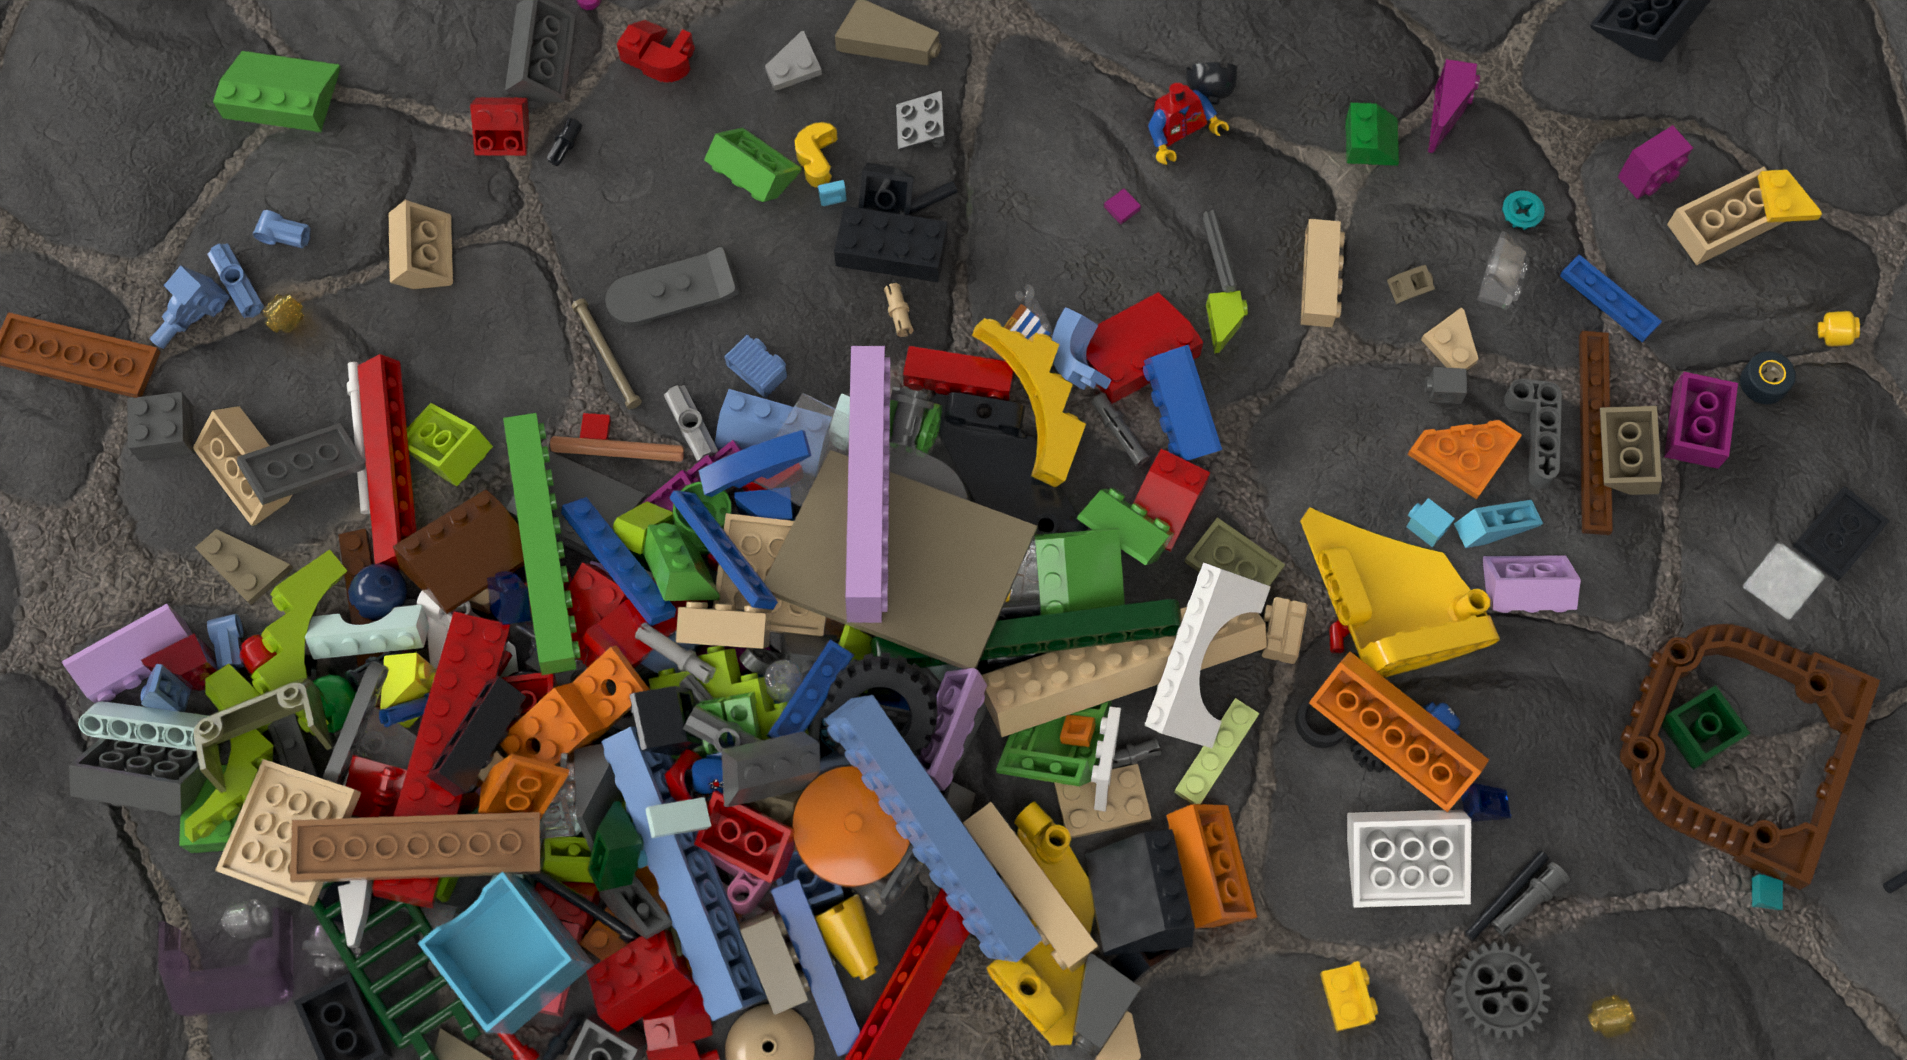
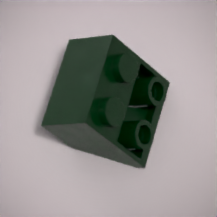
[588,801,644,892]

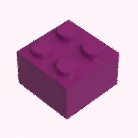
[1618,125,1693,199]

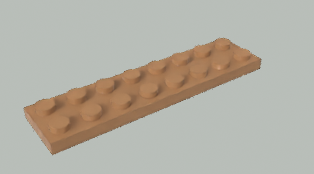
[290,812,540,883]

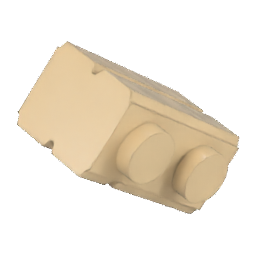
[1262,597,1308,664]

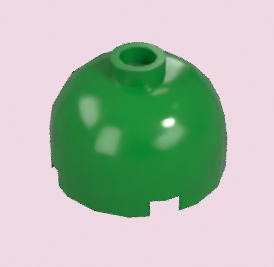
[313,675,357,733]

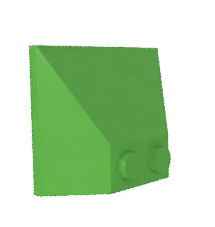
[996,700,1112,787]

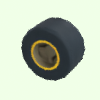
[1740,351,1796,404]

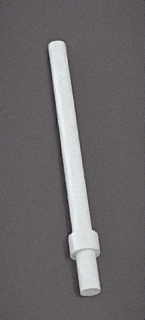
[347,362,370,514]

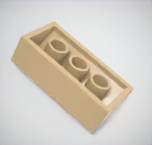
[193,406,292,526]

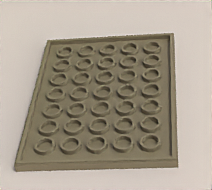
[764,450,1037,669]

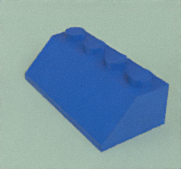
[1143,344,1222,461]

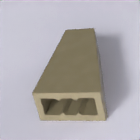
[835,0,941,66]

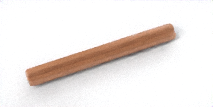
[550,436,684,462]

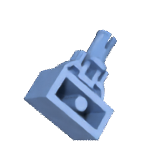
[150,265,230,349]

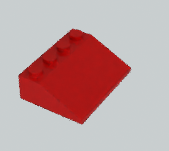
[1086,292,1204,404]

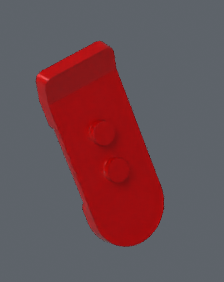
[582,577,708,668]

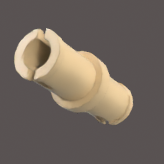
[884,283,913,337]

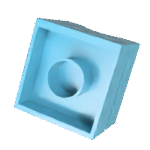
[418,872,594,1034]

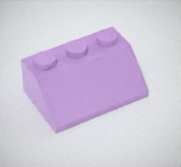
[1483,556,1581,613]

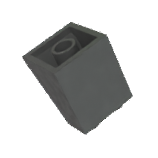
[1073,953,1141,1056]

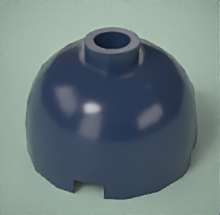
[348,564,408,621]

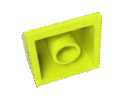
[380,653,437,728]

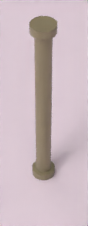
[572,298,642,409]

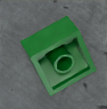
[1346,103,1399,166]

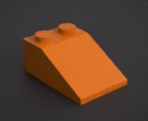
[479,754,569,819]

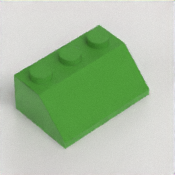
[704,128,802,202]
[1077,488,1174,565]
[643,523,720,601]

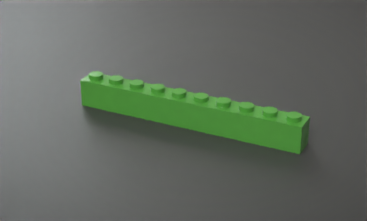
[503,413,581,675]

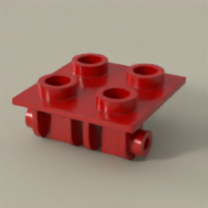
[345,755,407,818]

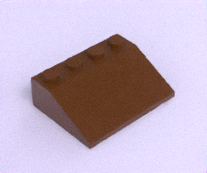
[393,489,525,614]

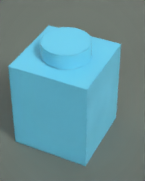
[1406,498,1455,547]

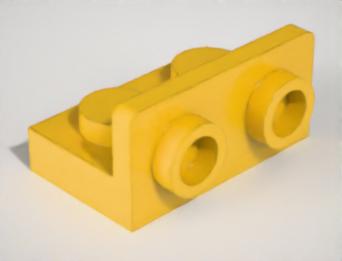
[1320,961,1378,1032]

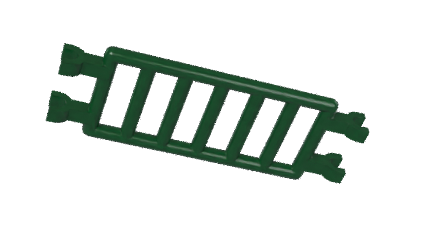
[309,880,482,1060]

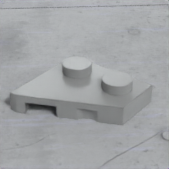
[765,31,822,91]

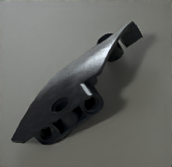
[929,392,1088,535]

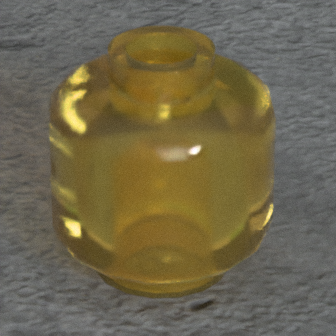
[263,294,304,333]
[1587,994,1636,1039]

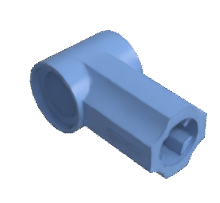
[253,210,311,248]
[207,614,244,671]

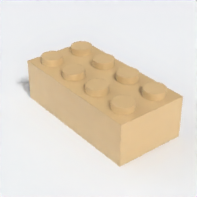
[1667,167,1784,265]

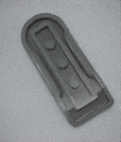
[605,247,740,327]

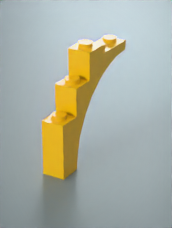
[972,318,1086,487]

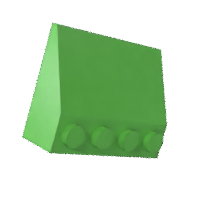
[213,51,341,132]
[1035,528,1125,615]

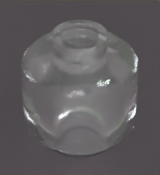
[764,660,803,702]
[222,898,270,939]

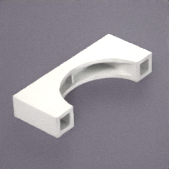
[1145,563,1270,748]

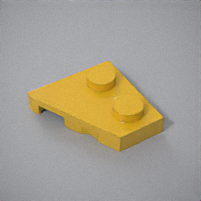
[1758,170,1822,223]

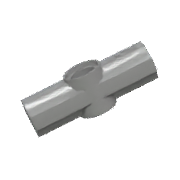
[664,385,718,463]

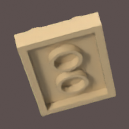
[1054,764,1152,839]

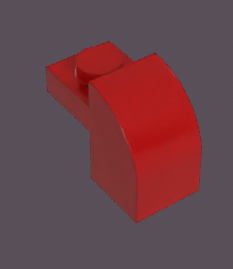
[640,29,695,82]

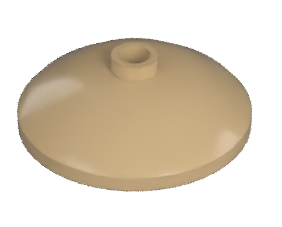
[725,1004,815,1060]

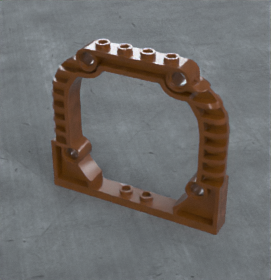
[1620,624,1880,890]

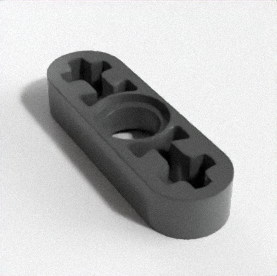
[739,648,789,681]

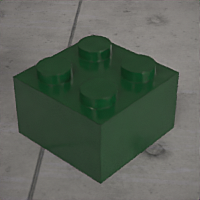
[1661,685,1751,770]

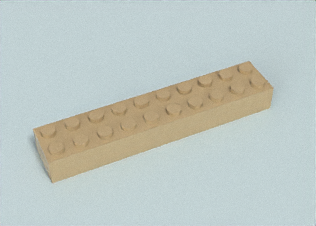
[981,607,1267,737]

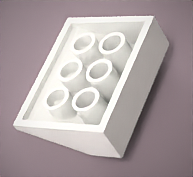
[1347,810,1471,907]

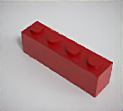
[903,346,1014,401]

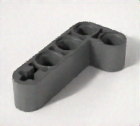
[1504,379,1562,489]

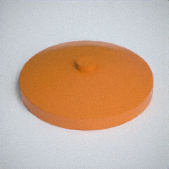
[792,766,910,887]

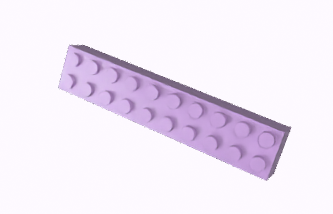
[846,346,890,623]

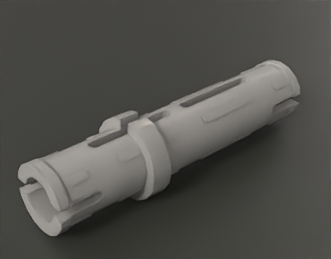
[635,623,716,684]

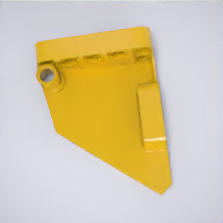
[1300,507,1500,677]

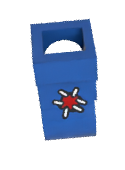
[692,759,724,794]

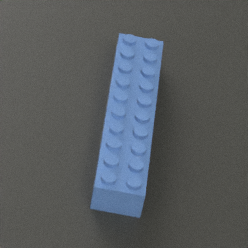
[824,695,1042,962]
[602,726,767,1021]

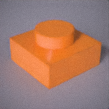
[1060,715,1096,747]

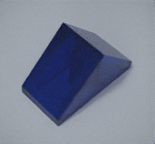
[1462,783,1511,822]

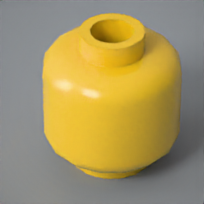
[1818,311,1860,347]

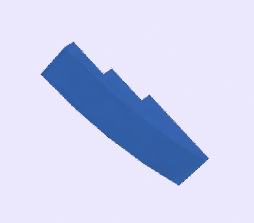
[699,430,812,497]

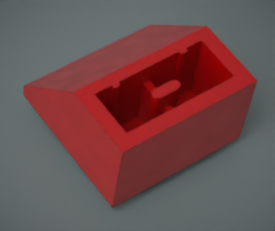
[470,97,529,156]

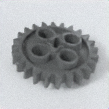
[1451,942,1551,1041]

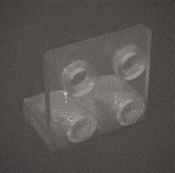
[1743,540,1826,620]
[540,753,578,839]

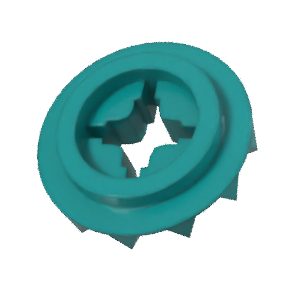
[1502,191,1545,230]

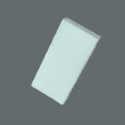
[645,797,711,838]

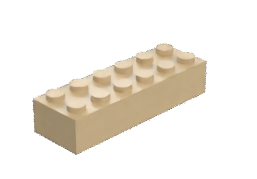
[963,802,1100,973]

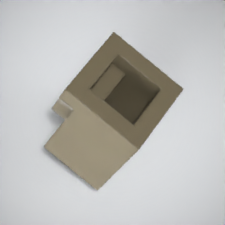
[1387,264,1435,304]

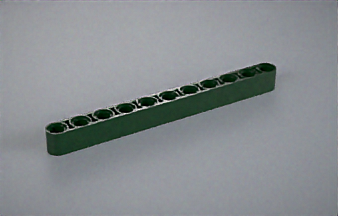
[870,599,1182,668]

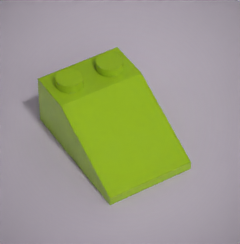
[407,403,493,486]

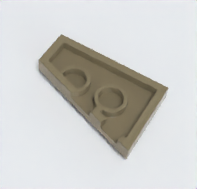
[195,529,293,605]

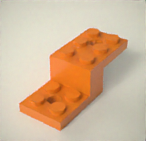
[500,646,650,766]

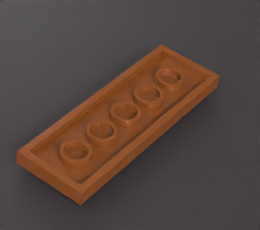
[0,312,161,398]

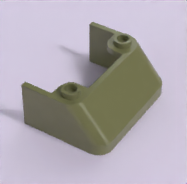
[193,678,332,793]

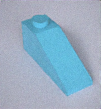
[1454,500,1543,548]

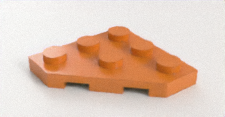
[1407,420,1522,500]

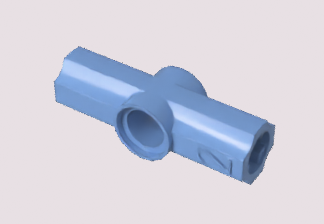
[207,243,264,318]

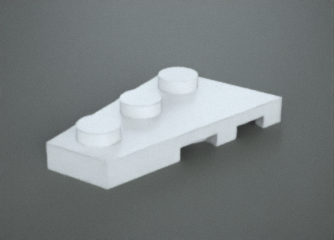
[1091,707,1121,812]

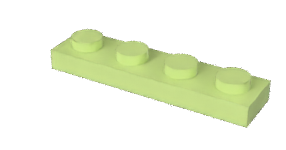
[1174,698,1259,804]

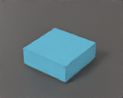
[818,180,847,206]

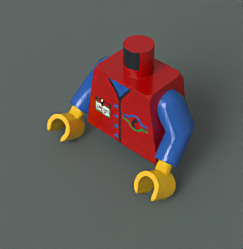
[1148,83,1229,165]

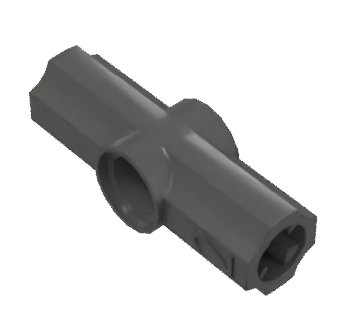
[683,705,763,753]

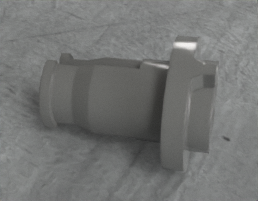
[889,386,935,448]

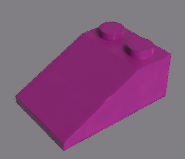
[1428,59,1480,153]

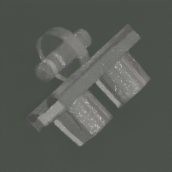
[302,926,364,977]

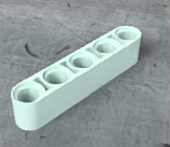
[78,701,208,751]

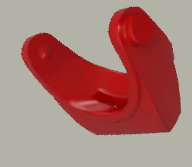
[665,749,703,802]

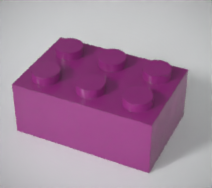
[1664,372,1738,469]

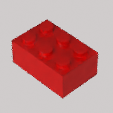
[566,562,628,664]
[586,928,693,1032]

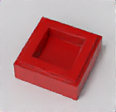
[580,413,611,440]

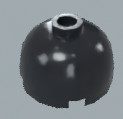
[1186,62,1237,105]

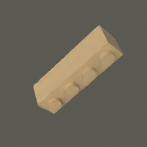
[1300,219,1345,327]

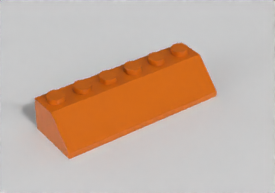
[1309,652,1489,812]

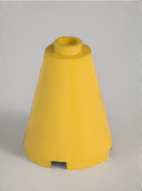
[815,894,879,981]

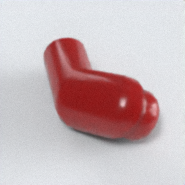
[1329,616,1350,653]

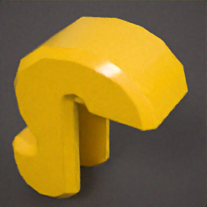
[795,122,838,188]

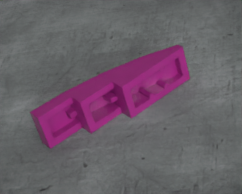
[641,440,742,512]

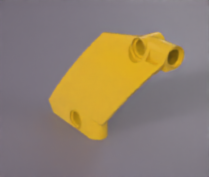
[987,801,1095,1046]

